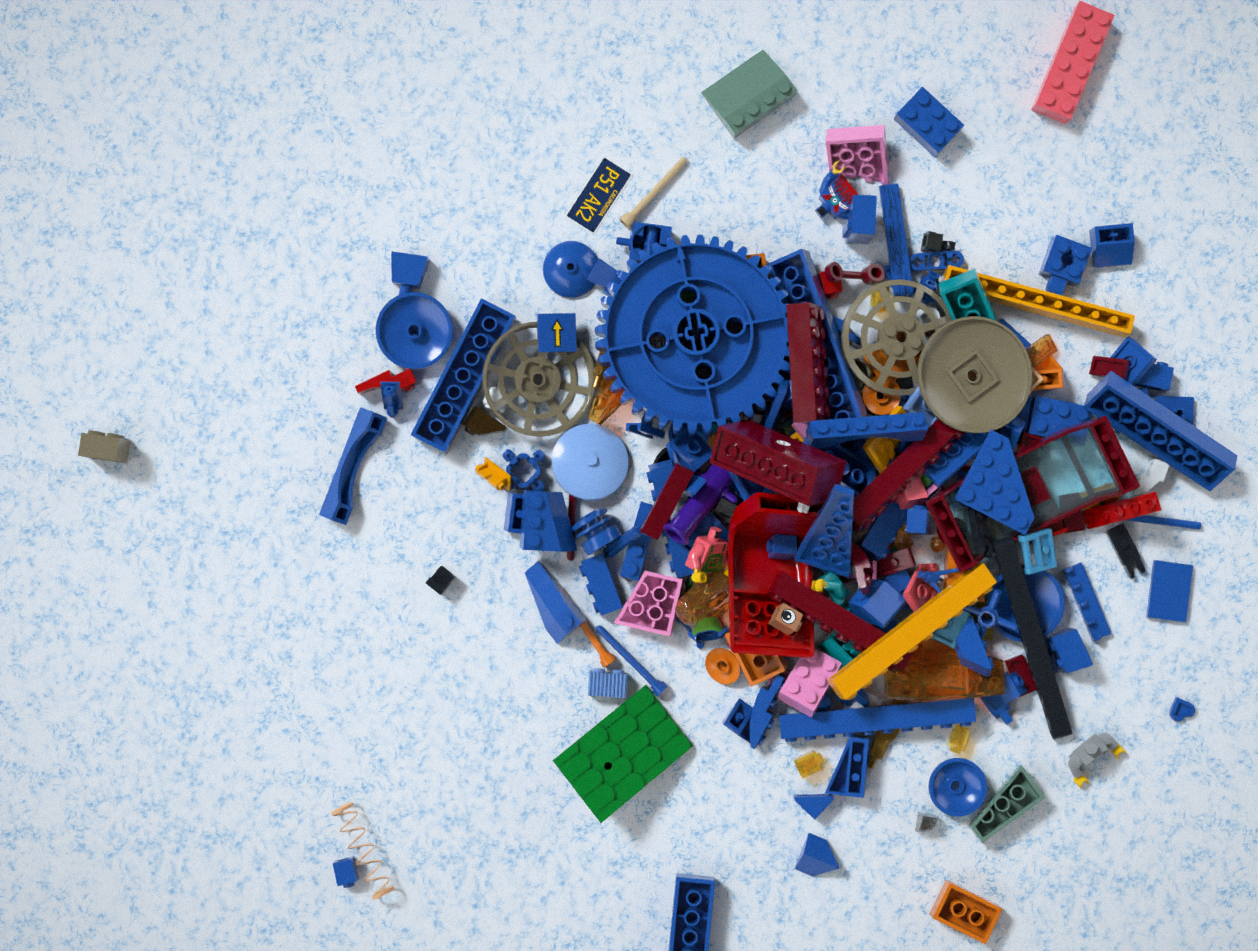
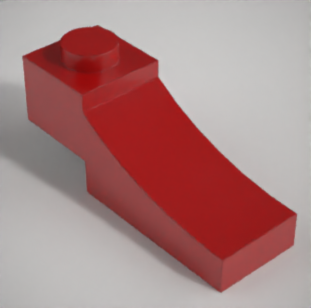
[354,368,418,395]

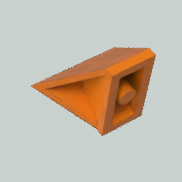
[1032,353,1064,391]

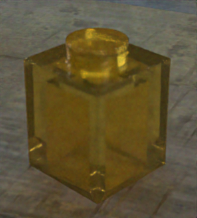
[793,749,825,779]

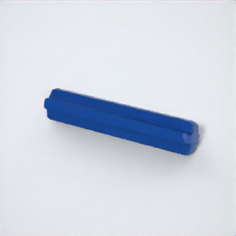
[603,526,642,558]

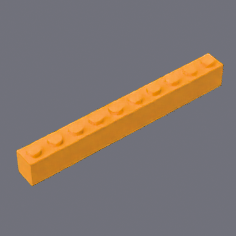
[942,265,1135,338]
[827,563,997,700]

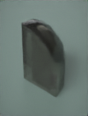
[915,812,939,832]

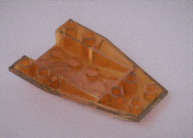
[884,638,1005,702]

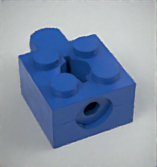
[1038,234,1092,295]

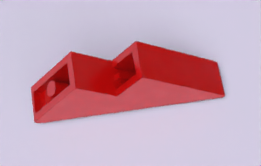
[1082,491,1162,529]

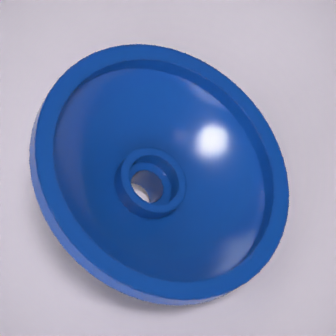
[543,241,598,298]
[928,758,987,817]

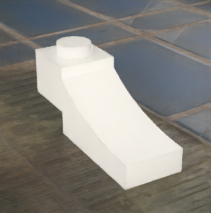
[1130,459,1170,497]

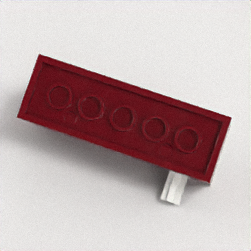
[710,420,847,514]

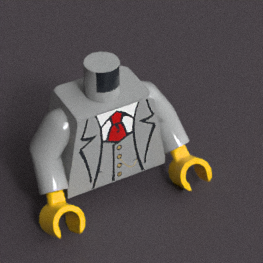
[1068,732,1127,789]

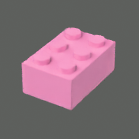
[778,648,842,718]

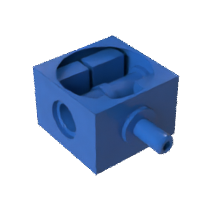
[616,222,672,264]

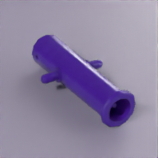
[663,464,738,545]

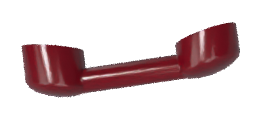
[824,262,885,285]

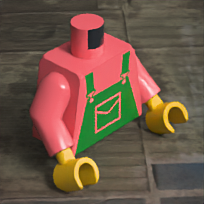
[685,527,728,583]

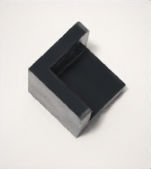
[426,566,456,595]

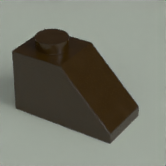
[463,405,508,436]

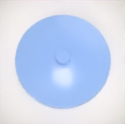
[552,424,628,501]

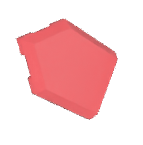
[903,563,938,612]

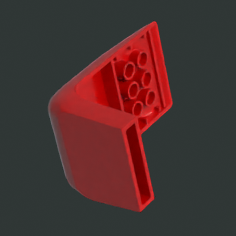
[728,492,824,658]

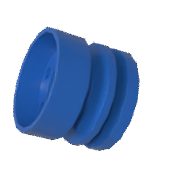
[571,507,622,555]

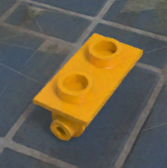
[475,457,511,491]

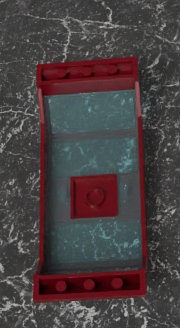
[925,416,1141,572]

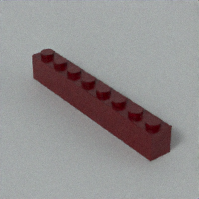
[852,419,966,533]
[767,572,914,673]

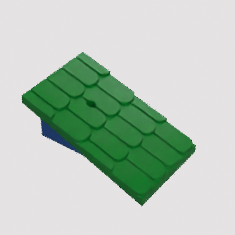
[552,685,693,823]

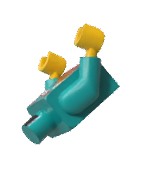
[811,572,850,611]

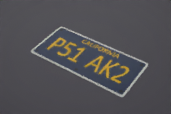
[565,156,633,234]

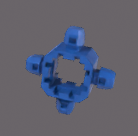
[502,449,546,492]

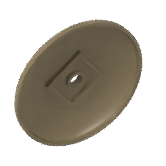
[917,316,1032,433]

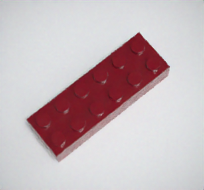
[786,302,830,424]

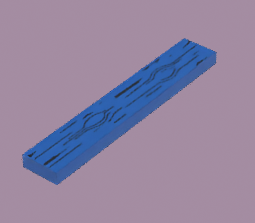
[879,184,914,297]

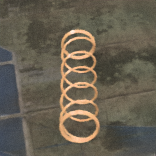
[330,802,395,900]

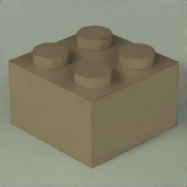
[78,430,130,463]

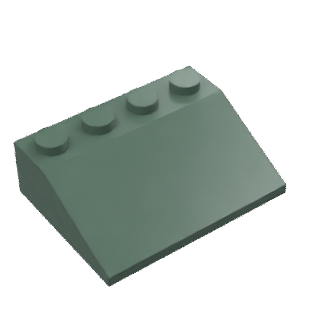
[701,50,797,139]

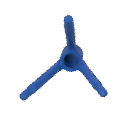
[918,567,972,593]

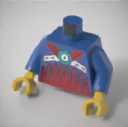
[815,160,858,220]

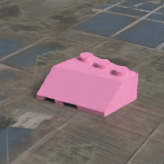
[825,125,889,185]
[614,571,685,636]

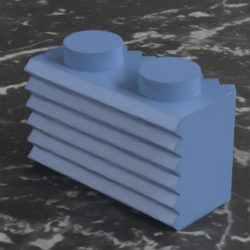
[588,668,628,698]

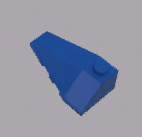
[524,560,587,644]

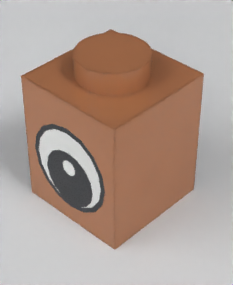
[768,603,803,635]

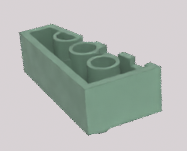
[968,765,1046,843]

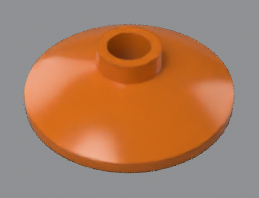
[862,376,901,415]
[705,648,741,684]

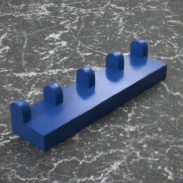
[1062,562,1111,641]

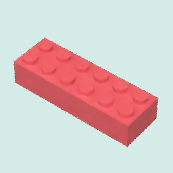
[1031,0,1115,125]

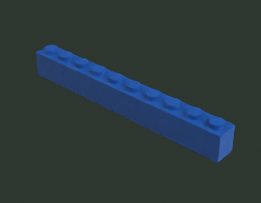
[779,697,976,742]

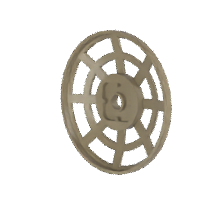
[841,279,953,396]
[482,322,595,437]

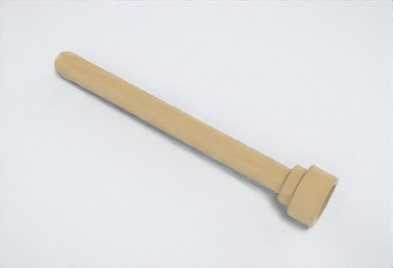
[619,157,687,229]

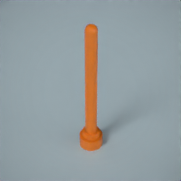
[561,587,616,668]

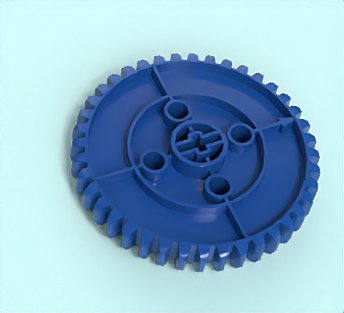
[595,234,790,436]

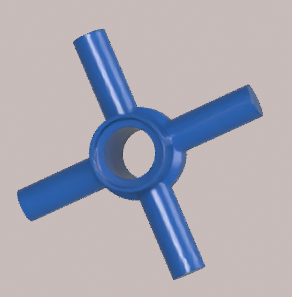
[962,589,1017,640]

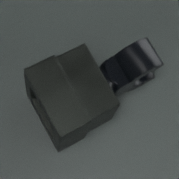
[921,231,956,252]

